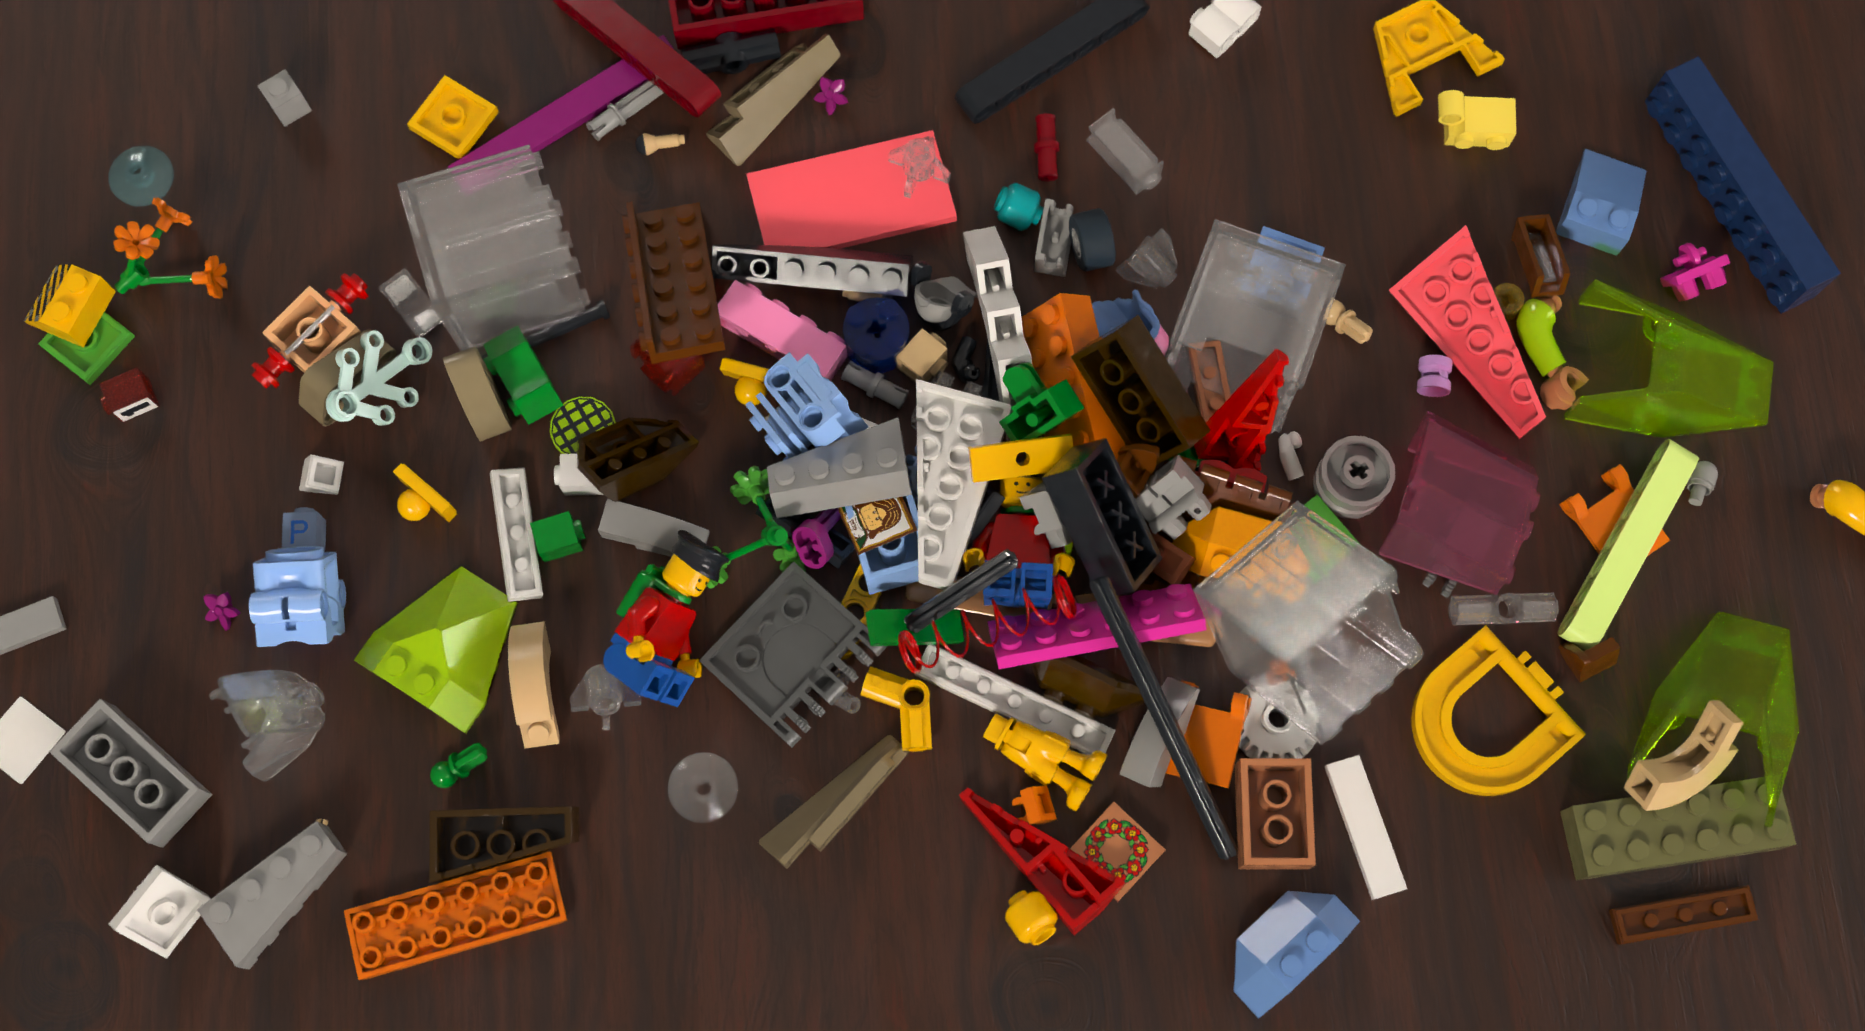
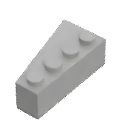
[767,417,912,518]
[197,821,347,970]

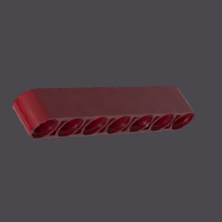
[553,0,722,118]

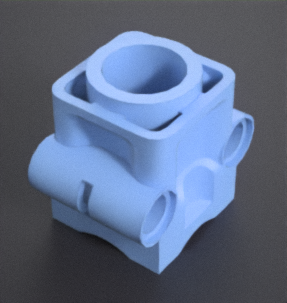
[249,546,346,647]

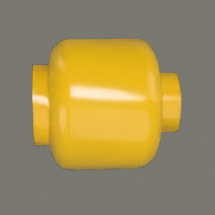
[1005,890,1058,945]

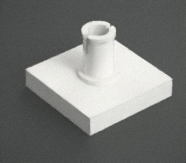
[109,865,211,958]

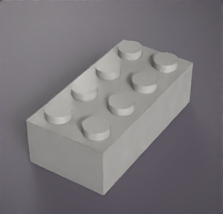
[49,699,213,848]

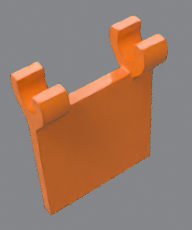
[1559,464,1670,556]
[1166,680,1252,789]

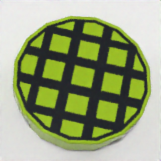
[550,397,616,454]

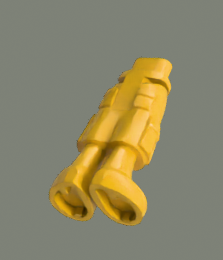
[983,713,1107,811]

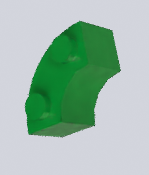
[483,325,564,425]

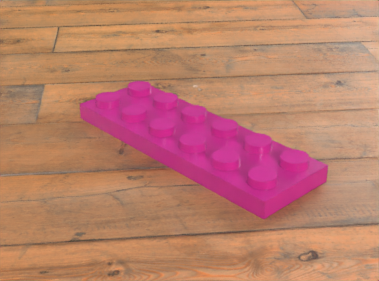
[987,584,1206,669]

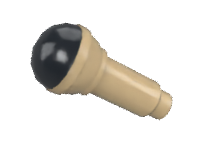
[635,133,685,156]

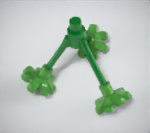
[707,466,806,589]

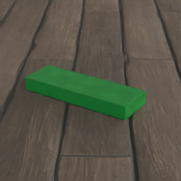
[865,609,964,646]

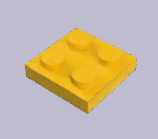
[407,75,499,159]

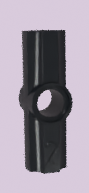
[682,29,781,74]

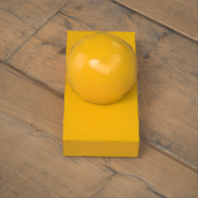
[720,357,769,405]
[393,464,457,522]

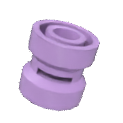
[1417,355,1453,397]

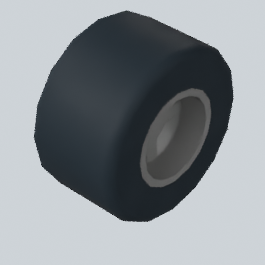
[1069,208,1116,272]

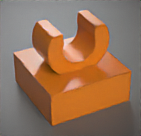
[1012,786,1057,825]

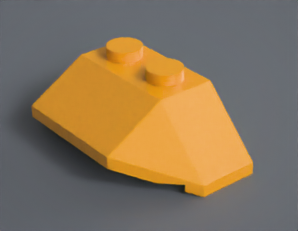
[1172,506,1309,598]

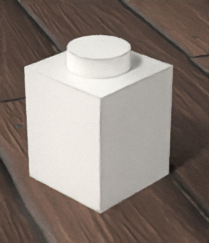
[554,454,604,496]

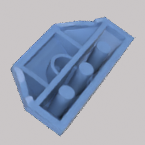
[1233,891,1360,1018]

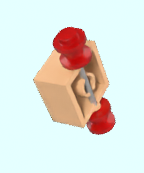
[251,273,369,389]

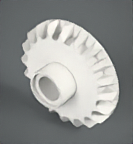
[1239,676,1320,758]

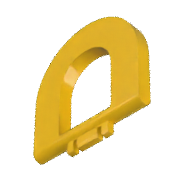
[1411,625,1586,796]

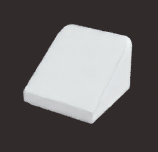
[299,454,344,495]

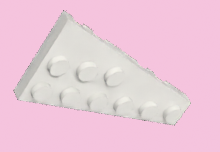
[916,379,1013,590]

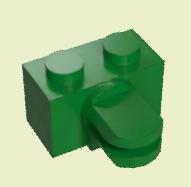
[999,362,1084,441]

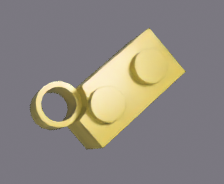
[1438,90,1517,150]

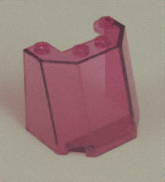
[1379,411,1540,595]

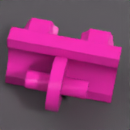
[1660,243,1730,301]

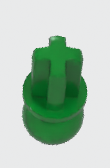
[430,743,488,789]

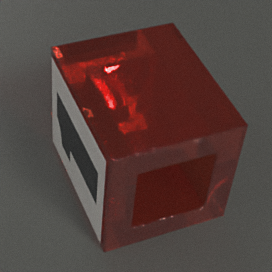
[99,367,160,422]

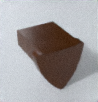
[1117,444,1160,498]
[1559,637,1621,683]

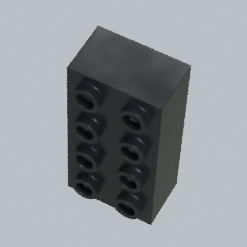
[1042,438,1163,595]

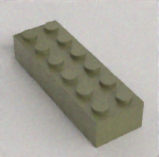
[1560,775,1797,881]

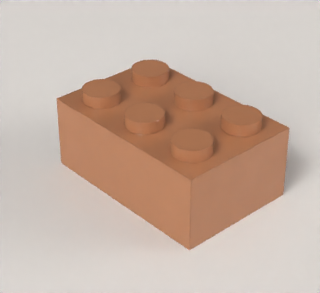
[1235,758,1316,870]

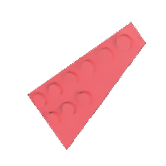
[1389,225,1546,440]

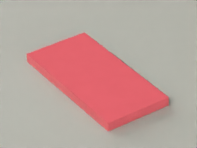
[746,130,957,249]

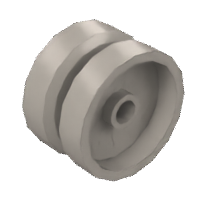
[1313,436,1395,519]

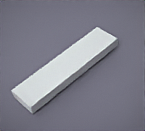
[490,467,543,602]
[1324,755,1407,900]

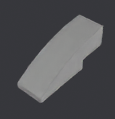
[598,499,710,557]
[1120,677,1200,787]

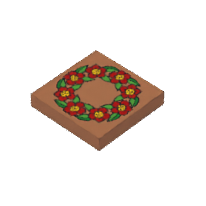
[1070,802,1165,902]

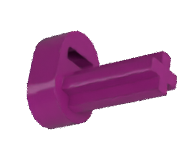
[792,508,842,569]

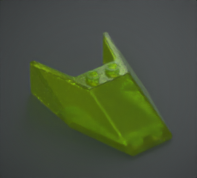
[1564,279,1774,438]
[1627,611,1799,828]

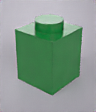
[530,511,586,562]

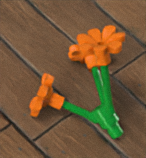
[113,197,228,299]

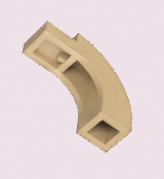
[508,621,560,749]
[1624,700,1744,811]

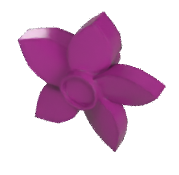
[814,77,849,115]
[203,591,241,631]

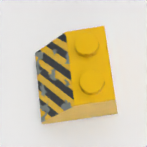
[24,264,116,348]

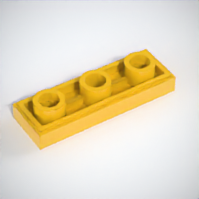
[968,434,1073,483]

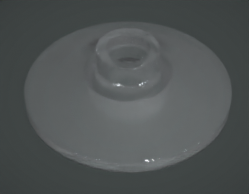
[668,752,738,823]

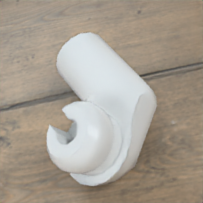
[1278,431,1304,480]

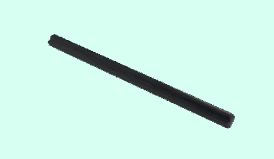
[1090,576,1238,860]

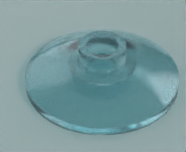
[108,146,174,206]

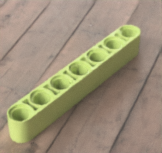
[1557,439,1699,651]

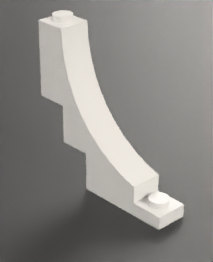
[963,226,1032,442]

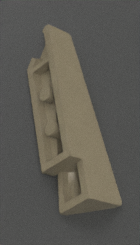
[706,34,840,166]
[759,735,910,869]

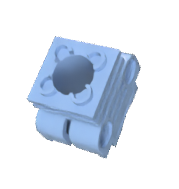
[745,352,868,460]

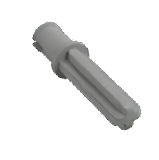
[586,80,664,141]

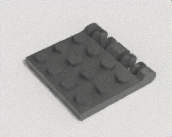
[699,561,887,748]

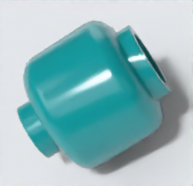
[993,183,1044,231]

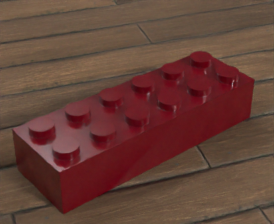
[668,0,864,50]

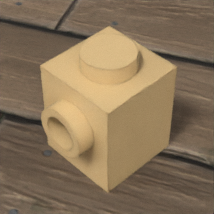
[896,328,948,383]

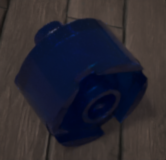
[843,298,910,373]

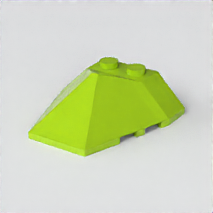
[354,566,518,734]

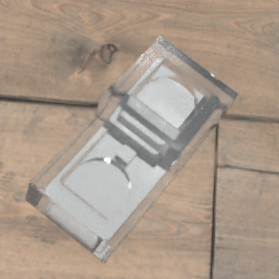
[379,268,445,338]

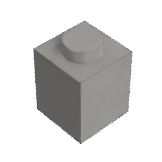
[257,69,312,127]

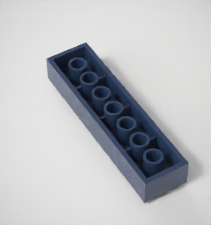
[1645,56,1841,314]

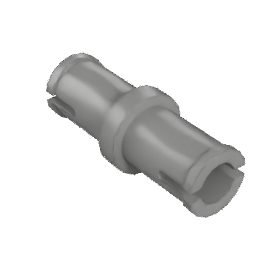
[841,361,909,410]

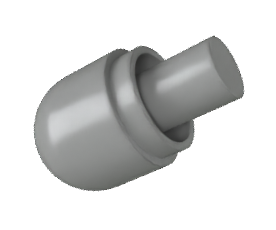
[1687,461,1718,506]

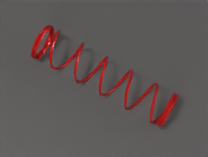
[898,575,1077,674]

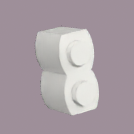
[1188,0,1262,58]

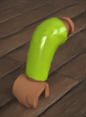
[1516,295,1589,410]

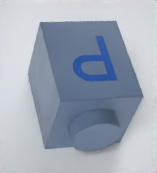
[282,507,326,552]

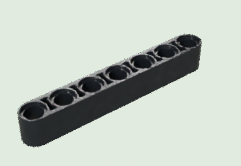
[954,0,1150,124]

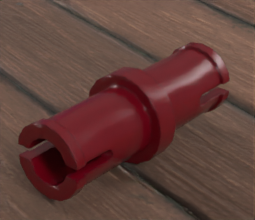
[1034,113,1060,181]

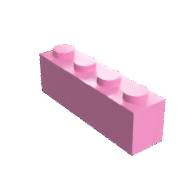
[718,280,847,381]

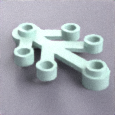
[326,330,432,426]

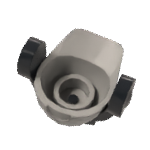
[909,261,978,331]

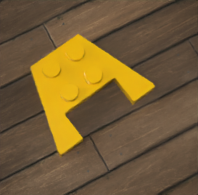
[1373,0,1505,117]

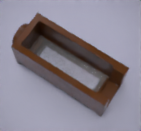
[1511,214,1571,298]

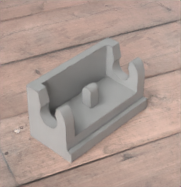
[1033,198,1074,277]

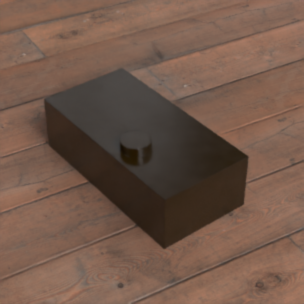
[1071,315,1211,464]

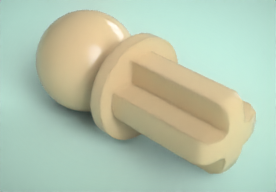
[1319,299,1373,344]

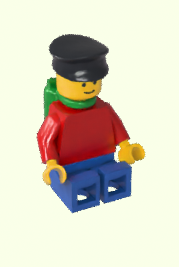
[963,452,1075,609]
[603,530,729,707]

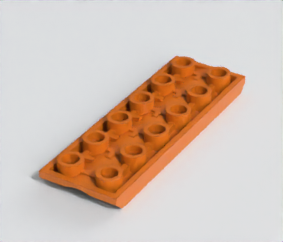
[344,851,567,980]

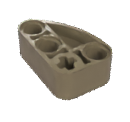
[299,329,397,427]
[443,346,512,442]

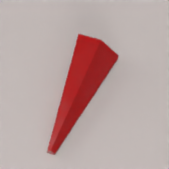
[1194,349,1289,471]
[959,788,1125,935]

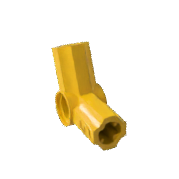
[860,666,932,752]

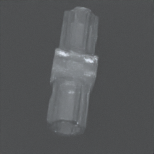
[1449,592,1559,626]

